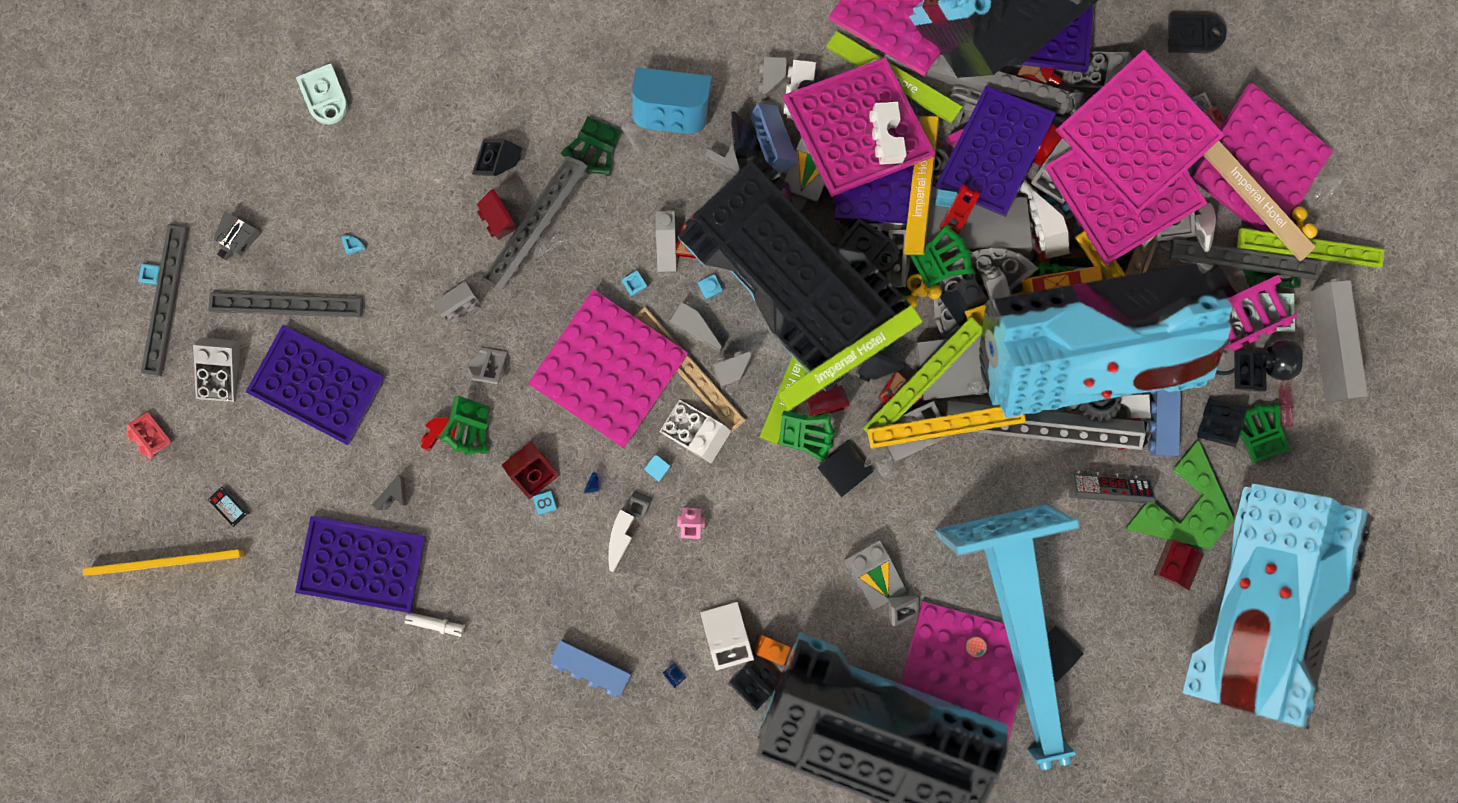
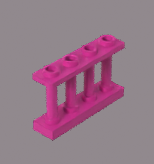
[1223,275,1298,351]

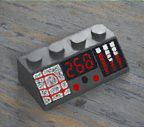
[1068,471,1155,503]

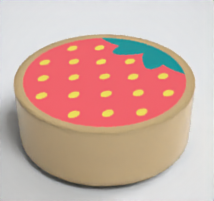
[966,637,986,657]

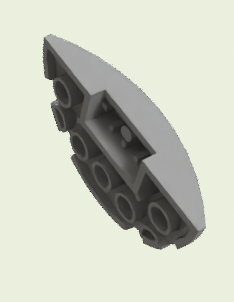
[933,248,1038,339]

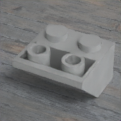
[433,281,480,324]
[713,350,751,390]

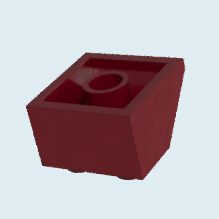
[477,188,517,240]
[805,383,850,416]
[501,441,560,499]
[1153,539,1204,591]

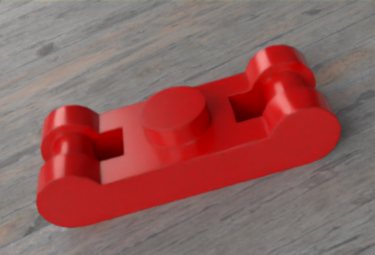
[939,183,980,234]

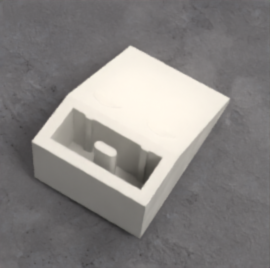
[1029,191,1069,259]
[659,400,731,463]
[700,602,754,670]

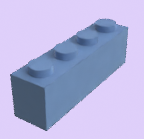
[1148,390,1180,457]
[550,640,632,697]

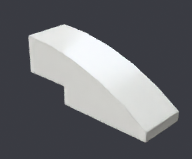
[1195,203,1216,252]
[609,510,635,572]

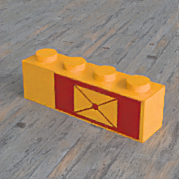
[1022,266,1103,294]

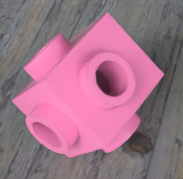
[677,508,705,539]

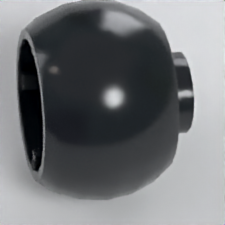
[1262,339,1303,381]

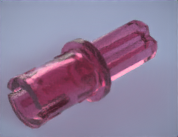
[1278,388,1294,427]

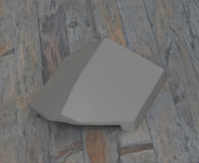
[467,348,507,384]

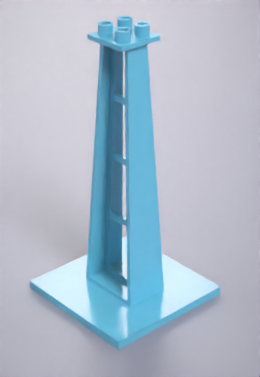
[935,504,1079,770]

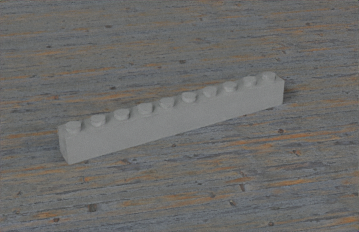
[885,54,1072,116]
[946,401,1145,450]

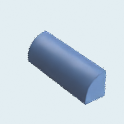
[750,103,798,172]

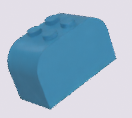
[632,67,712,134]

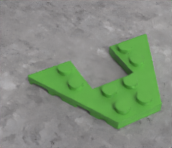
[1125,441,1234,549]

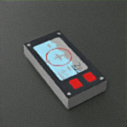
[208,486,250,528]

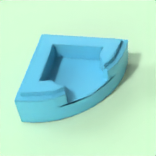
[341,235,366,255]

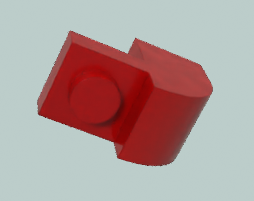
[1034,124,1062,166]
[420,417,457,452]

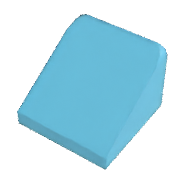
[644,455,671,482]

